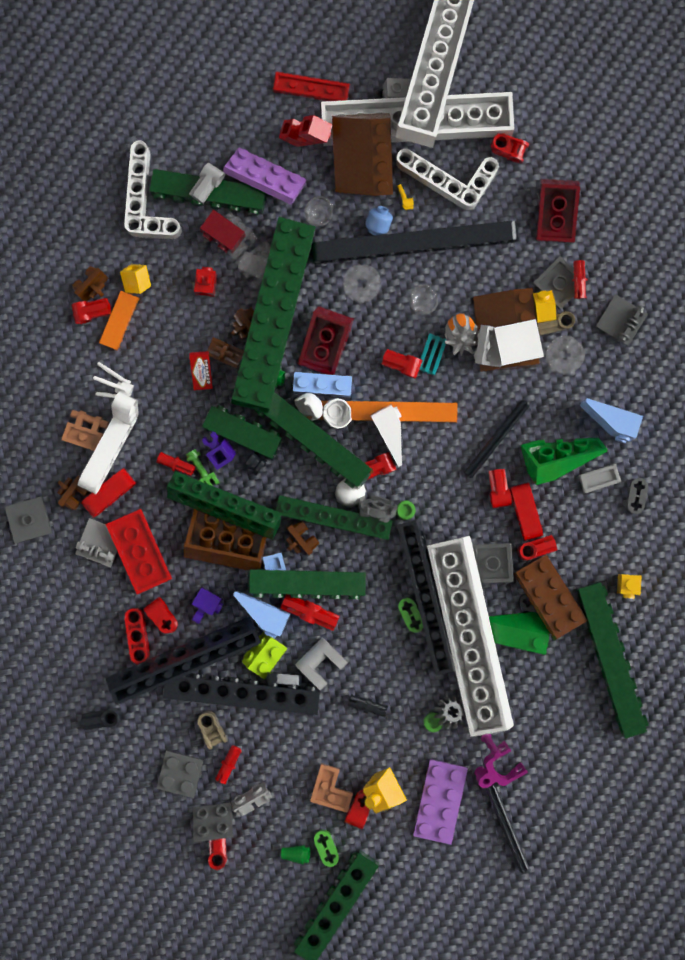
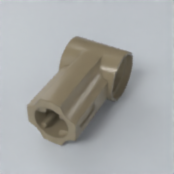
[536,312,575,336]

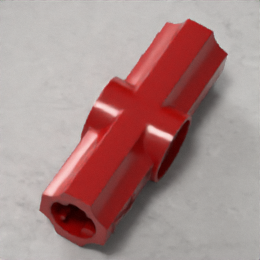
[280,594,340,631]

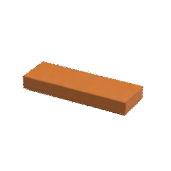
[99,291,139,351]

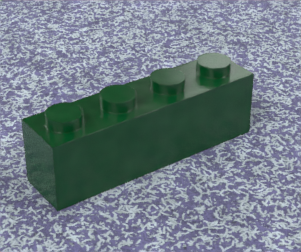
[202,405,282,460]

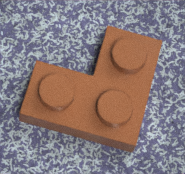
[310,763,353,813]

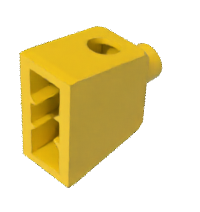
[363,767,407,813]

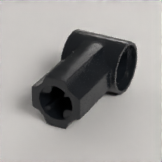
[81,708,122,730]

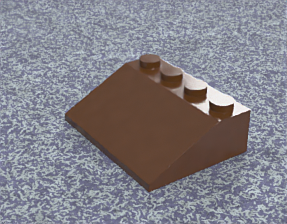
[332,113,393,196]
[473,288,540,372]
[184,509,267,570]

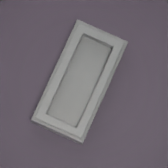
[578,464,621,494]

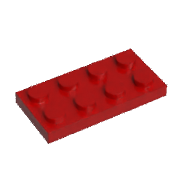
[106,509,172,595]

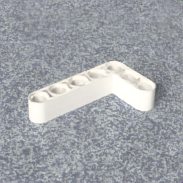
[124,140,182,239]
[396,149,499,210]
[78,392,139,494]

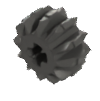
[434,696,466,729]

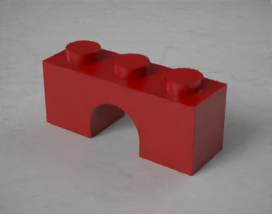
[279,115,332,147]

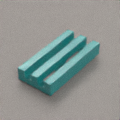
[419,333,447,376]

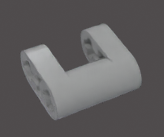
[295,637,348,690]

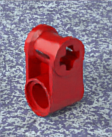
[491,133,529,163]
[144,597,178,633]
[344,789,370,829]

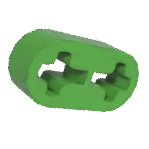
[398,598,423,633]
[314,829,339,867]

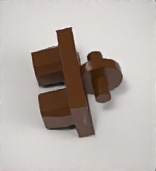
[72,266,109,301]
[231,308,254,340]
[207,337,244,369]
[57,475,90,510]
[286,521,319,555]

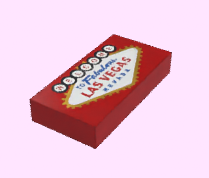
[189,351,213,390]

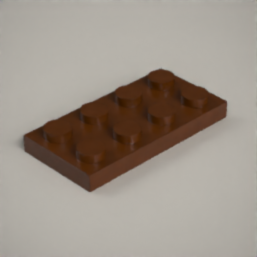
[514,555,588,640]

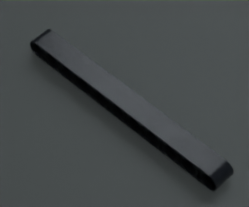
[311,221,519,264]

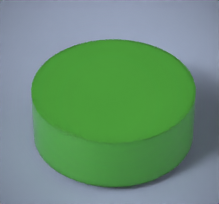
[396,501,416,520]
[423,712,443,732]

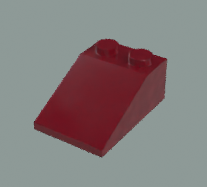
[537,179,580,242]
[298,306,354,375]

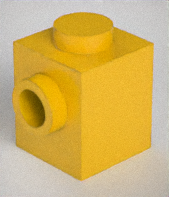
[533,290,556,323]
[617,574,642,599]

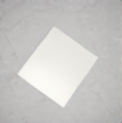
[494,319,544,366]

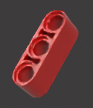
[81,468,136,518]
[510,482,543,541]
[124,608,150,664]

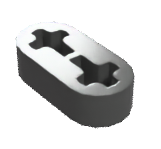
[626,478,648,514]

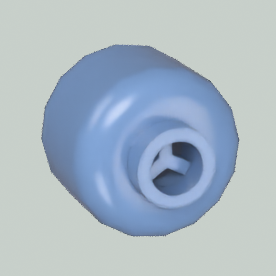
[365,206,393,235]

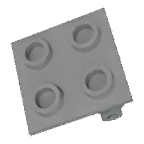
[75,518,117,567]

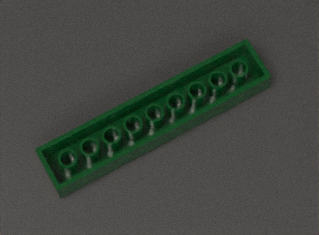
[231,217,316,413]

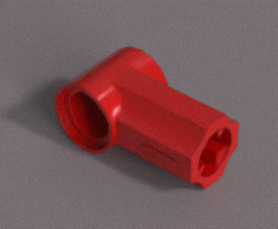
[71,298,111,324]
[382,349,423,379]
[365,452,397,480]
[488,469,512,508]
[517,535,557,560]
[208,838,227,870]

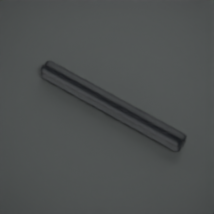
[464,400,530,478]
[486,783,529,873]

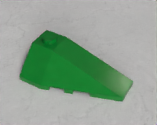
[521,438,607,485]
[489,612,550,655]

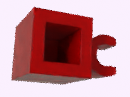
[194,267,217,297]

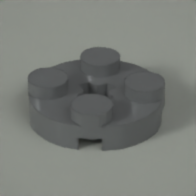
[358,496,397,522]

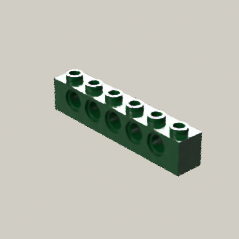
[167,471,282,540]
[276,495,393,540]
[294,849,379,960]

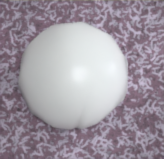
[294,393,323,421]
[323,398,352,429]
[335,479,366,508]

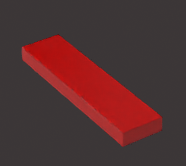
[273,72,350,101]

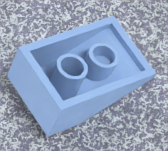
[580,398,643,443]
[234,591,291,638]

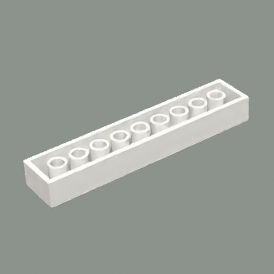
[396,0,474,148]
[321,92,514,146]
[427,536,514,736]

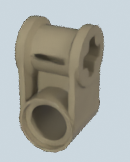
[198,710,227,750]

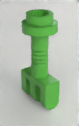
[186,449,220,486]

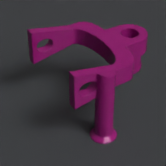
[474,733,528,788]

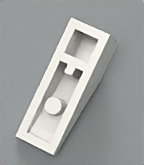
[371,404,402,467]

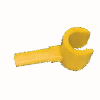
[397,184,414,210]

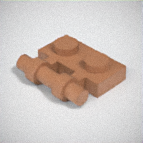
[62,410,109,451]

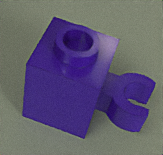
[202,431,236,470]
[192,587,224,624]

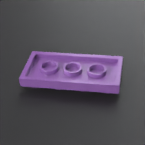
[223,148,307,205]
[413,759,468,845]

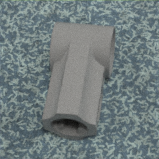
[189,163,225,204]

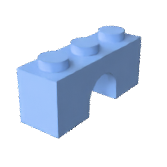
[293,372,352,398]

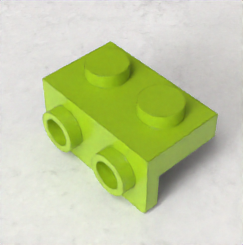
[242,631,288,679]

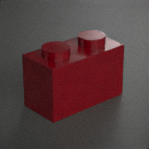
[200,210,246,254]

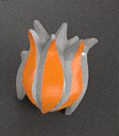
[445,313,478,356]

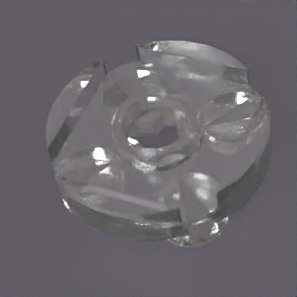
[343,264,381,304]
[546,336,585,375]

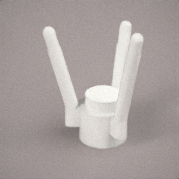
[93,362,134,398]

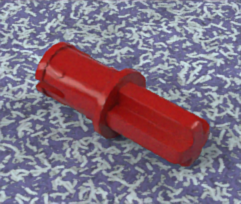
[572,260,587,299]
[157,452,195,476]
[215,745,241,784]

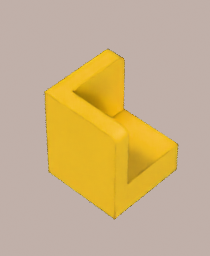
[120,264,151,294]

